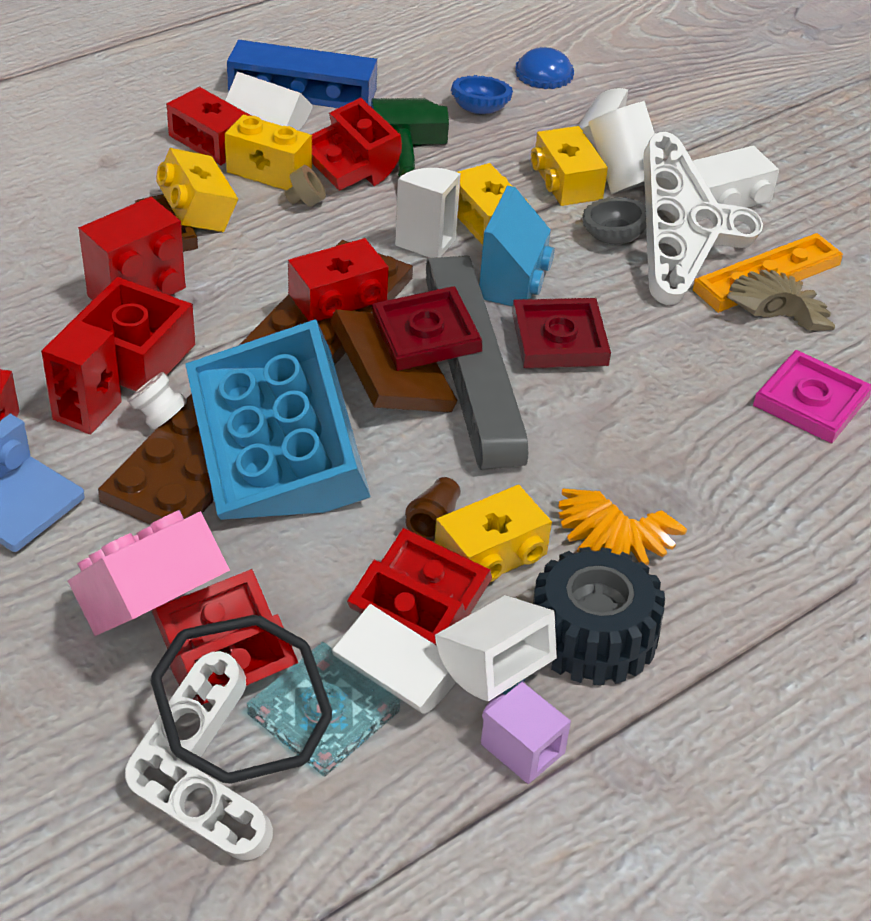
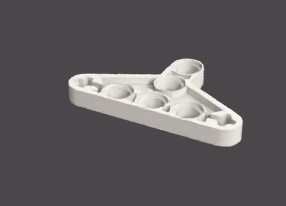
[643,132,763,305]

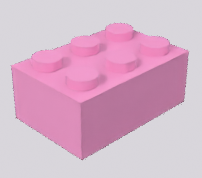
[67,510,230,636]

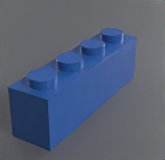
[227,40,377,108]

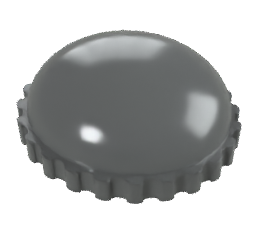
[582,197,646,244]

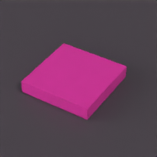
[753,350,871,444]

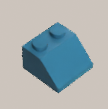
[479,185,555,307]

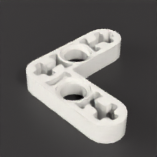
[125,651,273,861]

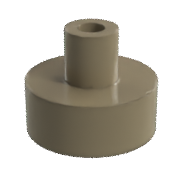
[285,165,326,207]

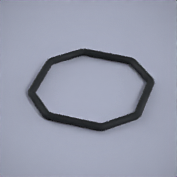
[151,615,332,784]

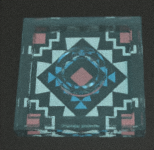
[247,642,400,777]

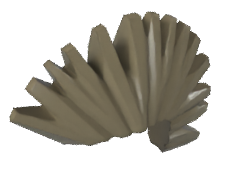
[727,270,835,331]

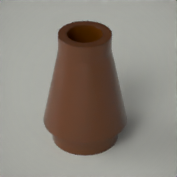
[405,477,461,541]

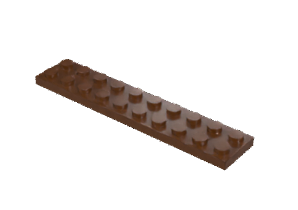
[98,240,413,525]

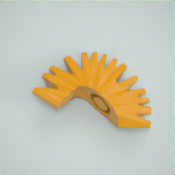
[559,488,687,565]

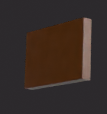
[330,309,458,413]

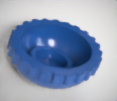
[515,47,574,89]
[451,75,513,114]

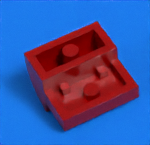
[311,98,402,191]
[347,528,492,646]
[152,569,299,705]

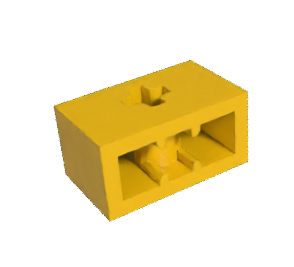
[225,115,312,191]
[531,126,608,206]
[156,148,238,232]
[457,163,529,245]
[435,484,552,582]

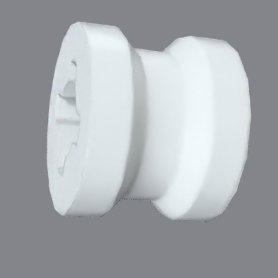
[128,372,187,430]

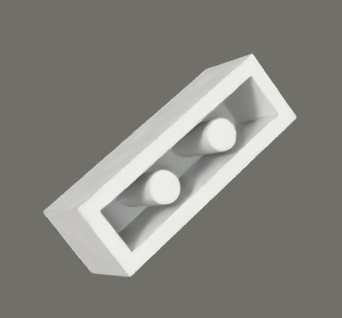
[656,145,779,223]

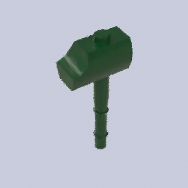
[371,98,449,177]

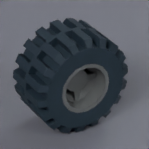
[533,547,665,685]

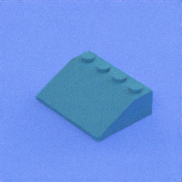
[185,319,371,520]

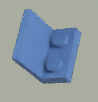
[0,413,85,552]

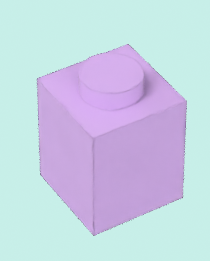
[481,682,571,785]

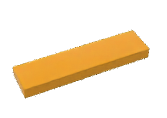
[692,233,843,313]

